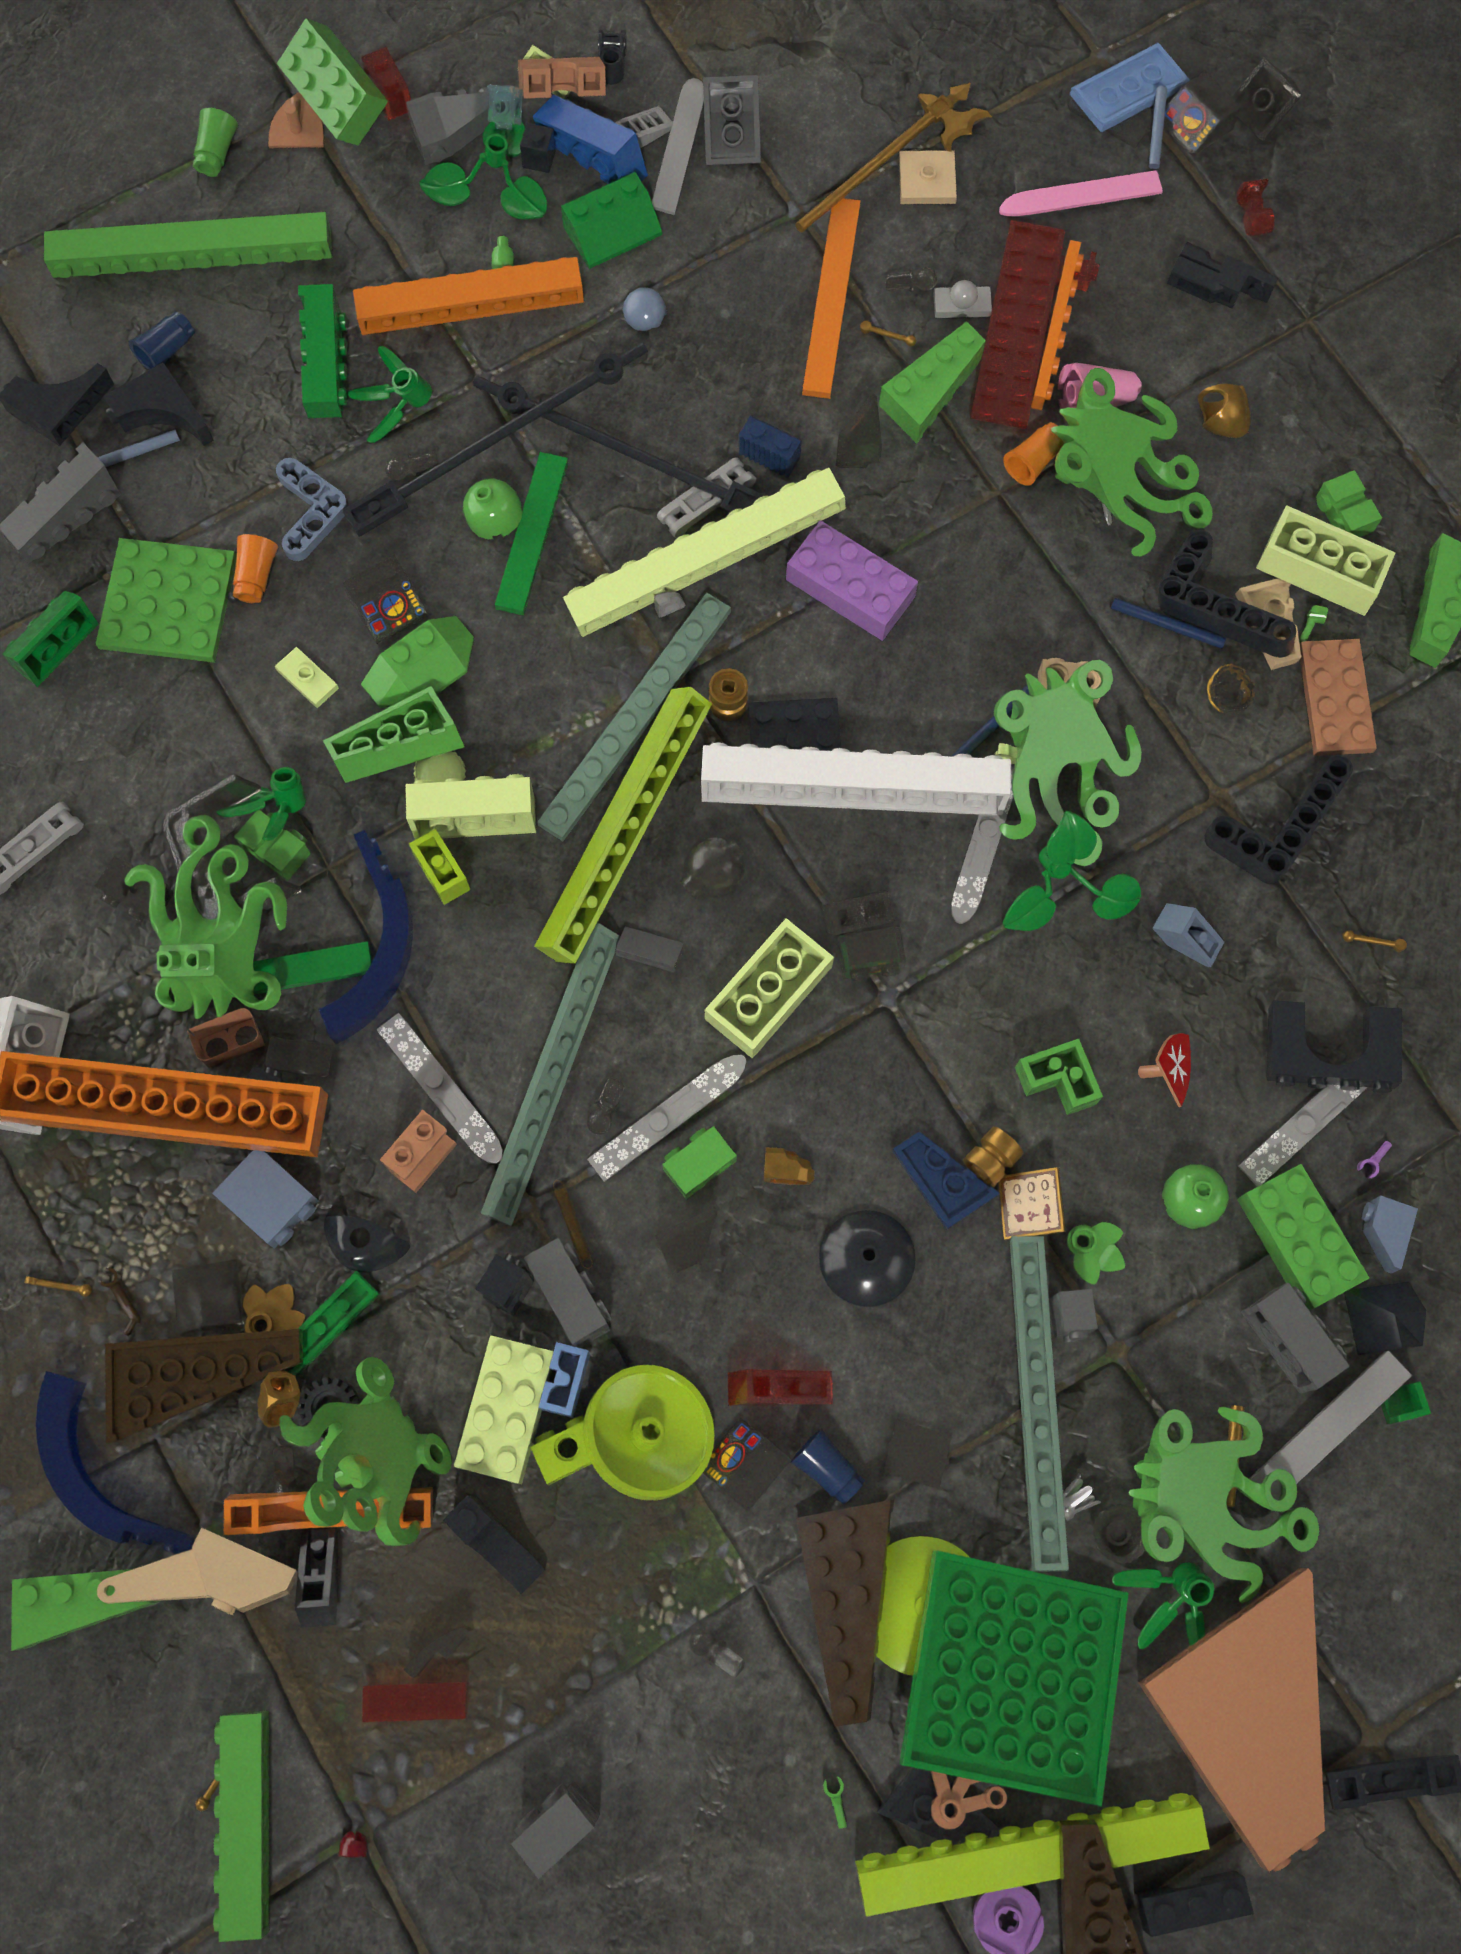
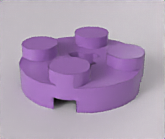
[972,1886,1044,1954]

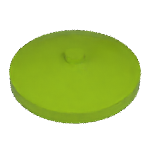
[583,1365,714,1500]
[876,1536,970,1676]

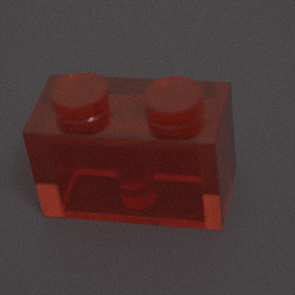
[361,47,411,121]

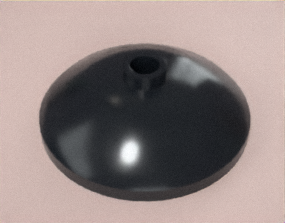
[819,1210,916,1307]

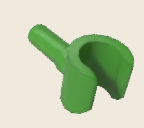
[1299,605,1328,643]
[823,1776,847,1829]

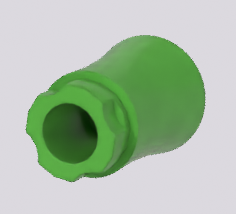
[193,108,238,177]

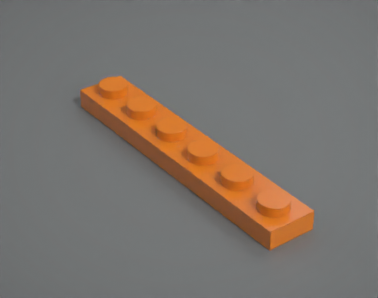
[1031,240,1084,410]

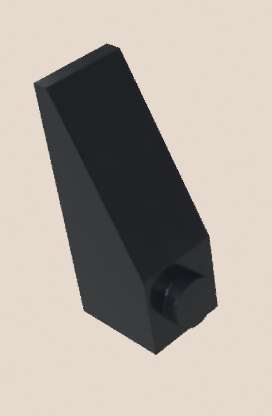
[295,1527,338,1628]

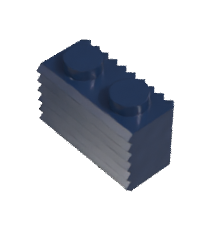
[739,416,802,478]

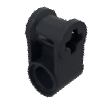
[598,30,626,85]

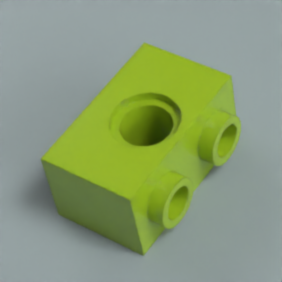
[409,828,470,905]
[530,1415,592,1485]

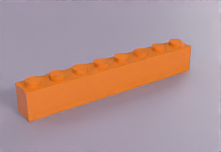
[353,257,584,335]

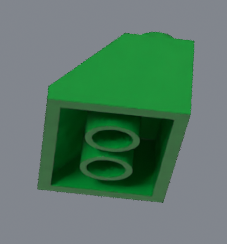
[561,172,662,269]
[2,591,99,687]

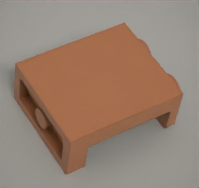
[380,1109,457,1193]

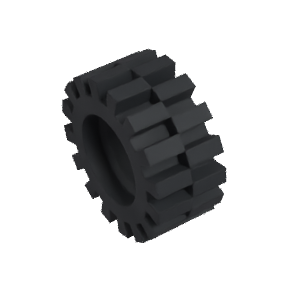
[298,1377,361,1438]

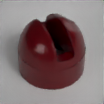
[338,1831,367,1857]

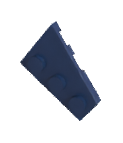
[892,1132,1000,1230]

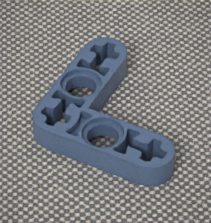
[276,458,348,561]

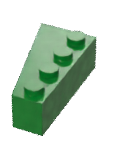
[298,284,347,418]

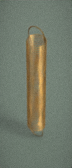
[553,1180,592,1269]

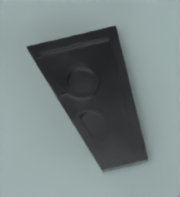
[877,1767,1000,1845]

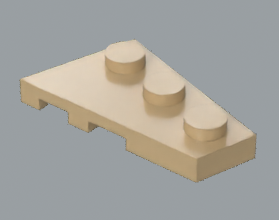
[1235,578,1301,670]

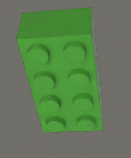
[277,18,388,146]
[1237,1164,1370,1310]

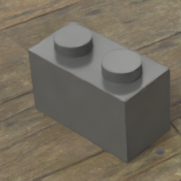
[1049,1289,1098,1343]

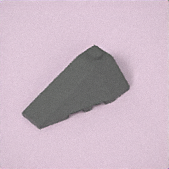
[406,85,517,165]

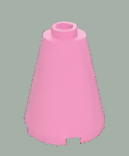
[1058,362,1141,409]

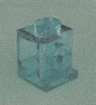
[487,85,523,130]

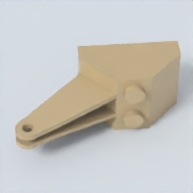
[97,1528,298,1615]

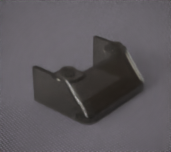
[163,774,301,919]

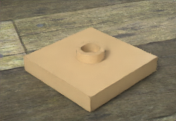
[899,151,957,204]

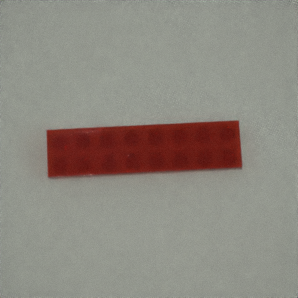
[970,220,1066,429]

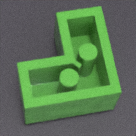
[1015,1039,1103,1115]

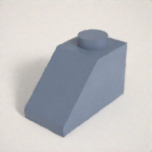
[1153,903,1224,967]
[1361,1196,1418,1273]

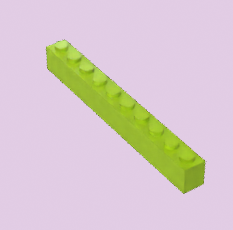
[534,687,712,964]
[855,1793,1210,1917]

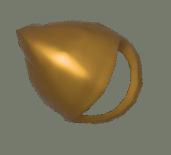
[1197,384,1251,438]

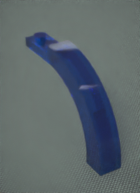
[318,830,413,1044]
[36,1371,197,1554]

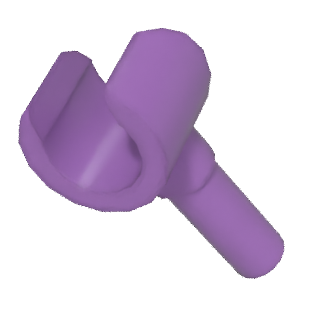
[1357,1141,1392,1178]

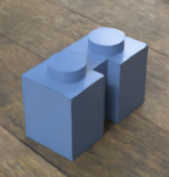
[539,1342,590,1418]

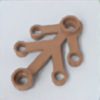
[931,1771,1007,1829]

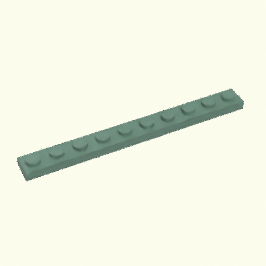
[538,592,731,841]
[481,923,620,1226]
[1009,1236,1069,1572]

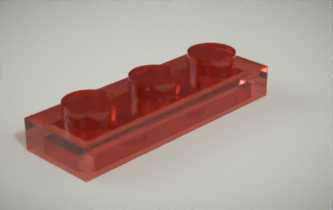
[362,1682,467,1722]

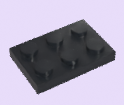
[748,698,841,751]

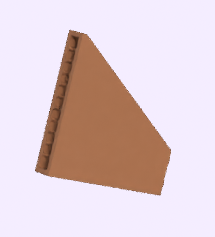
[1138,1568,1325,1872]

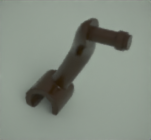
[99,1267,141,1336]

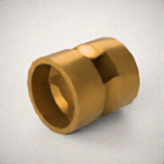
[709,668,748,721]
[963,1126,1024,1187]

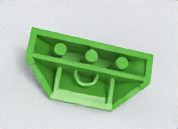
[361,616,474,708]

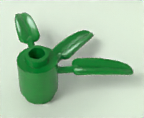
[347,346,432,443]
[216,767,306,841]
[1112,1562,1214,1649]

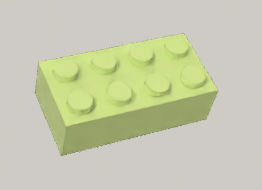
[1256,505,1395,616]
[406,774,536,840]
[705,919,834,1058]
[454,1335,554,1485]

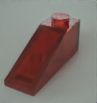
[728,1369,833,1406]

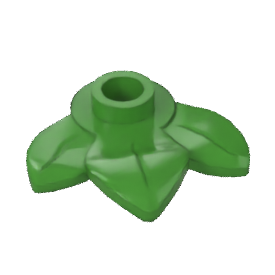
[1067,1222,1125,1285]

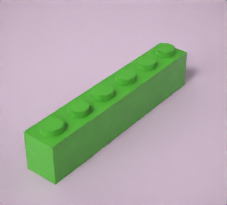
[213,1711,269,1942]

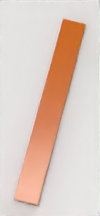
[802,198,861,399]

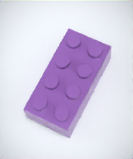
[786,520,918,641]

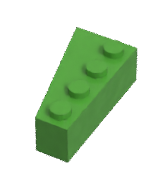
[879,321,986,444]
[1409,533,1461,668]
[323,686,464,783]
[11,1569,160,1651]

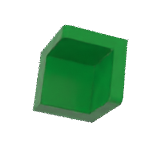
[1381,1381,1431,1424]

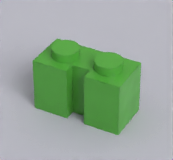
[1316,470,1382,537]
[234,810,311,881]
[662,1126,737,1200]

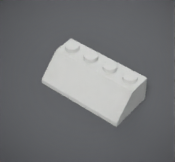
[0,996,70,1135]

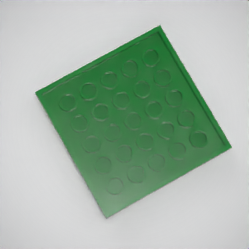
[899,1550,1129,1807]

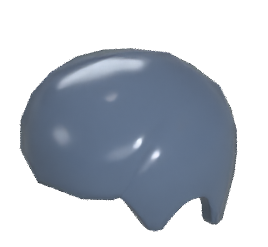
[623,287,667,331]

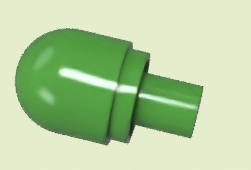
[492,236,514,269]

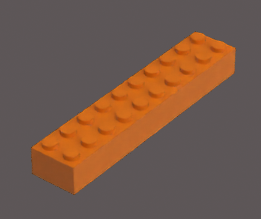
[0,1051,328,1157]

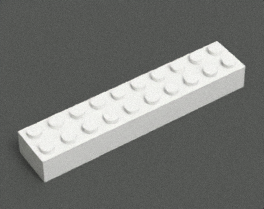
[701,743,1011,815]

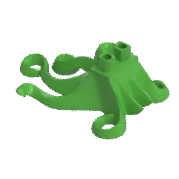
[1051,368,1213,556]
[994,660,1142,866]
[125,815,287,1019]
[279,1357,452,1546]
[1129,1407,1319,1603]

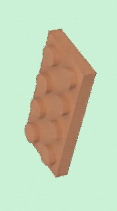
[1300,639,1377,756]

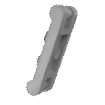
[657,457,756,539]
[0,802,84,894]

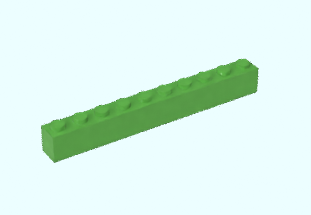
[44,212,332,278]

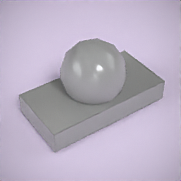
[933,280,992,318]

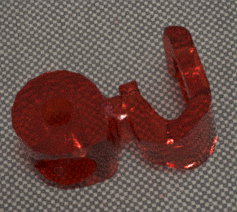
[1237,179,1274,236]

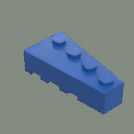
[533,94,648,184]

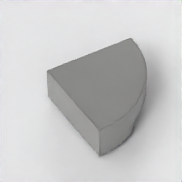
[654,592,686,618]

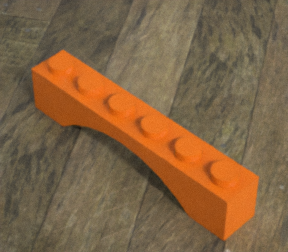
[224,1487,433,1535]

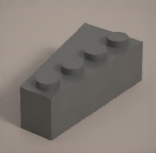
[0,442,121,564]

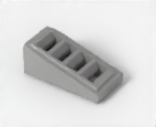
[615,106,673,148]

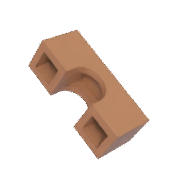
[518,57,606,98]

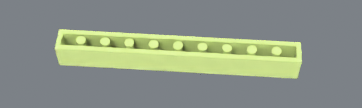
[563,468,846,637]

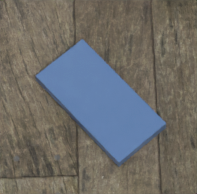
[1070,43,1190,133]

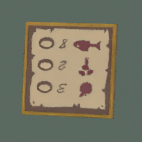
[999,1167,1066,1240]

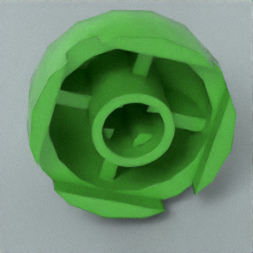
[463,478,523,539]
[1162,1164,1229,1229]

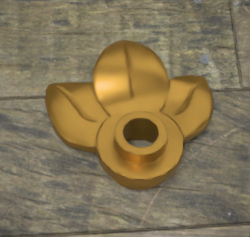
[243,1284,306,1333]

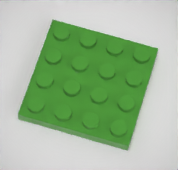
[96,538,237,663]

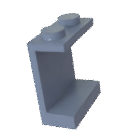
[212,1150,319,1248]

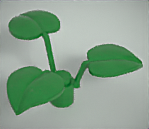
[419,108,547,219]
[1003,811,1142,931]

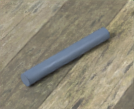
[1148,86,1167,169]
[97,429,180,467]

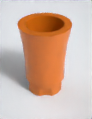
[1003,422,1064,486]
[233,534,278,603]

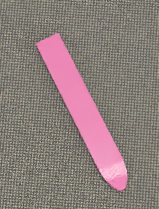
[999,170,1163,216]

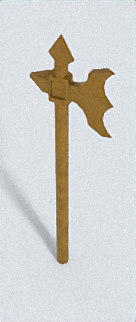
[795,83,992,232]

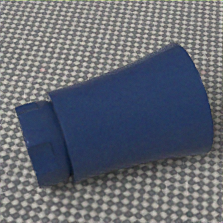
[128,311,195,370]
[790,1428,865,1504]

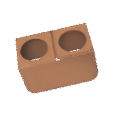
[187,1008,265,1068]

